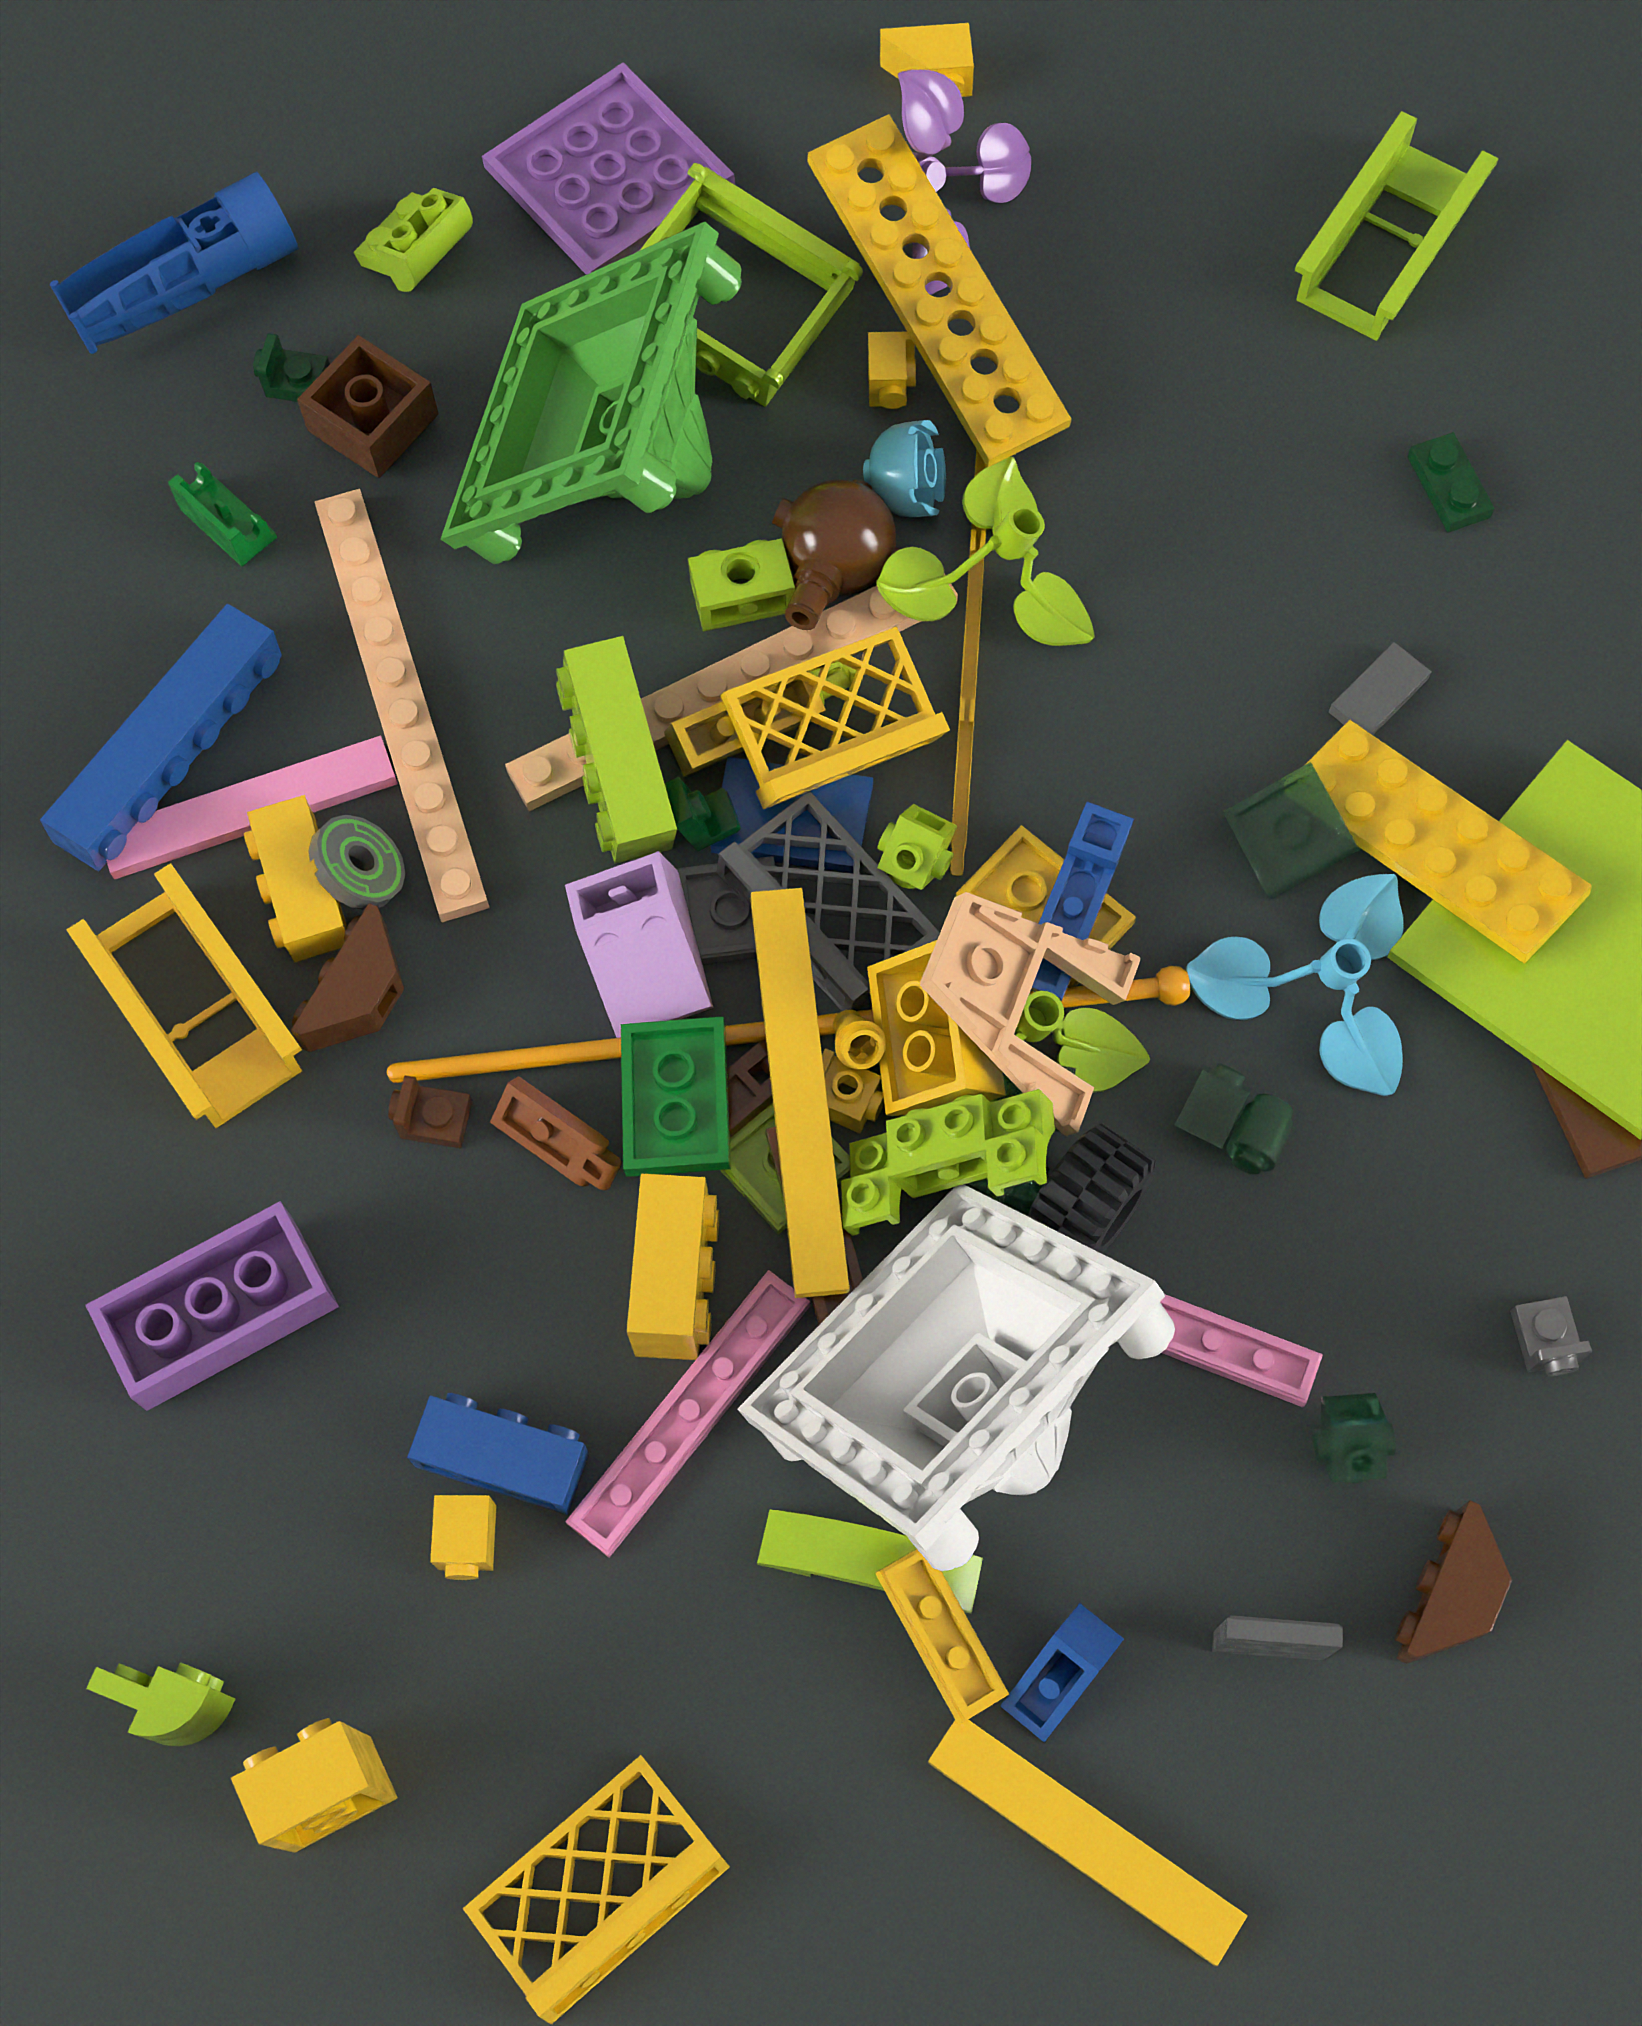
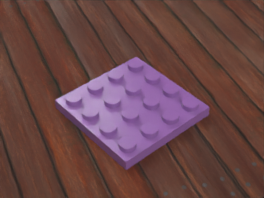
[482,62,735,275]

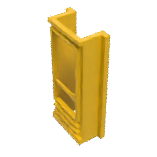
[66,863,302,1128]

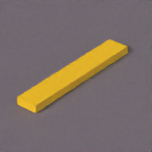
[928,1720,1248,1966]

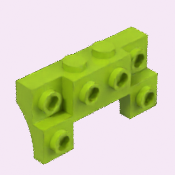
[841,1089,1055,1236]

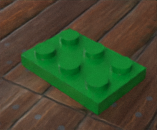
[621,1016,731,1177]

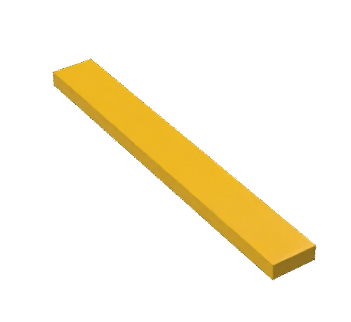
[750,888,849,1298]

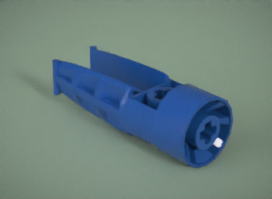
[50,171,299,354]

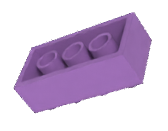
[86,1201,339,1411]

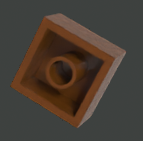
[297,335,439,478]

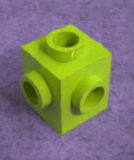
[877,804,958,890]

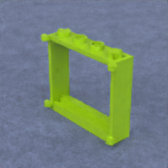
[640,163,863,407]

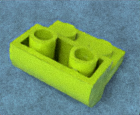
[353,188,473,292]
[86,1662,235,1746]

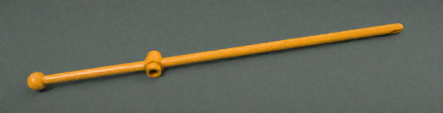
[386,965,1190,1083]

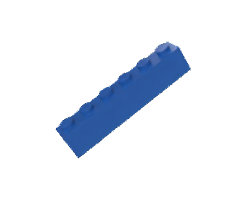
[40,603,282,872]

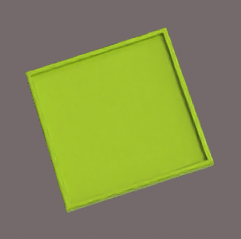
[1387,740,1642,1140]

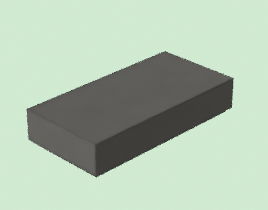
[1329,642,1432,735]

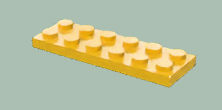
[1285,720,1592,964]

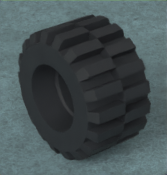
[1028,1123,1156,1254]

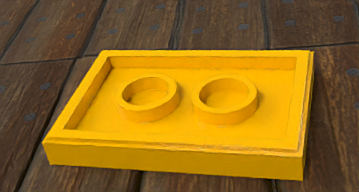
[956,825,1136,987]

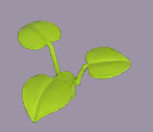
[876,457,1095,646]
[990,991,1150,1102]

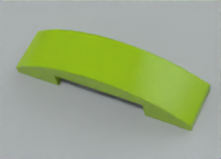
[757,1509,983,1614]

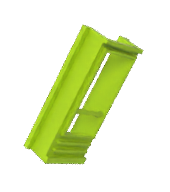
[1295,111,1499,341]

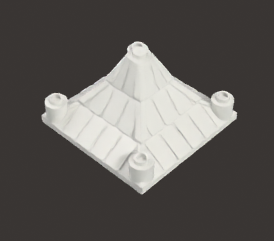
[738,1184,1175,1571]

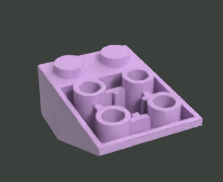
[565,851,713,1038]

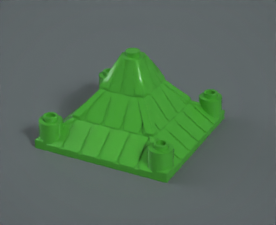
[441,222,742,564]

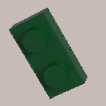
[1407,432,1495,533]

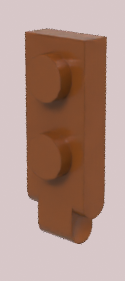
[490,1076,622,1190]

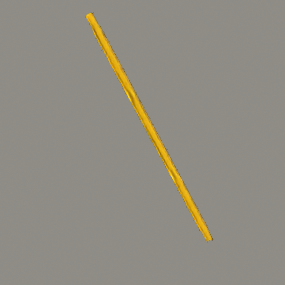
[950,449,987,876]

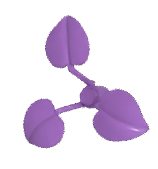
[898,69,1031,295]

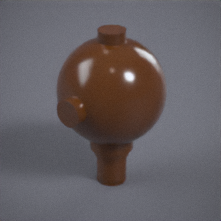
[772,479,900,630]

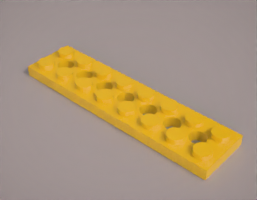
[807,114,1072,468]

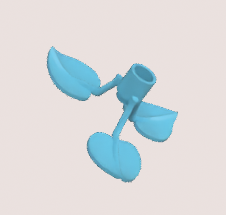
[1185,874,1404,1096]

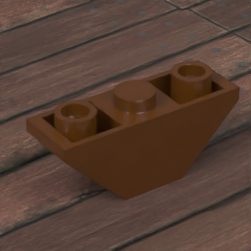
[291,903,404,1052]
[1395,1500,1512,1664]

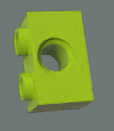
[688,538,795,632]

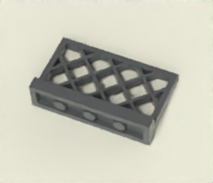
[717,791,940,1011]

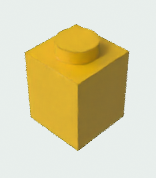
[430,1495,496,1580]

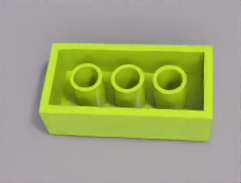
[556,636,677,864]

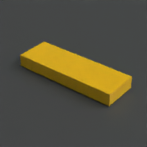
[875,1549,1009,1724]

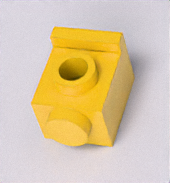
[868,331,916,409]
[822,1048,884,1133]

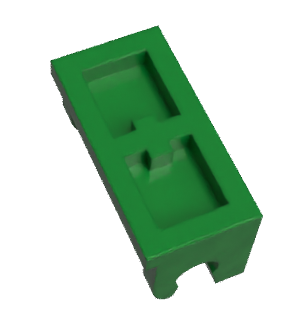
[168,462,277,567]

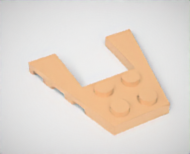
[919,892,1141,1136]

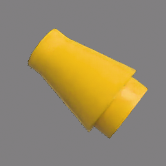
[833,1010,886,1069]

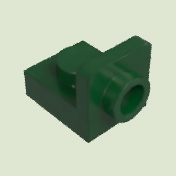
[253,333,330,402]
[664,777,741,851]

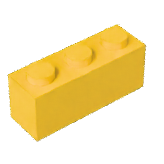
[664,678,826,777]
[244,794,347,963]

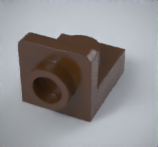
[388,1075,473,1149]

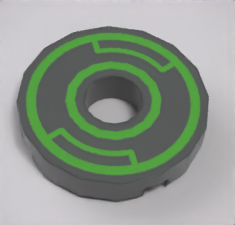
[308,815,405,910]

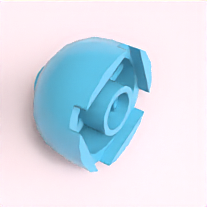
[863,420,946,517]

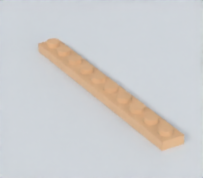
[314,489,490,923]
[505,573,958,811]

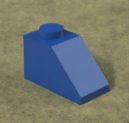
[1001,1603,1124,1742]

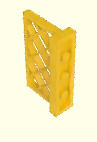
[720,626,950,810]
[463,1755,730,2024]

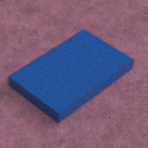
[710,757,873,873]

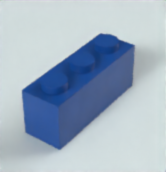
[407,1393,589,1515]

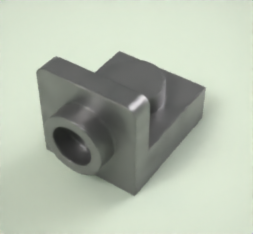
[1510,1296,1592,1376]

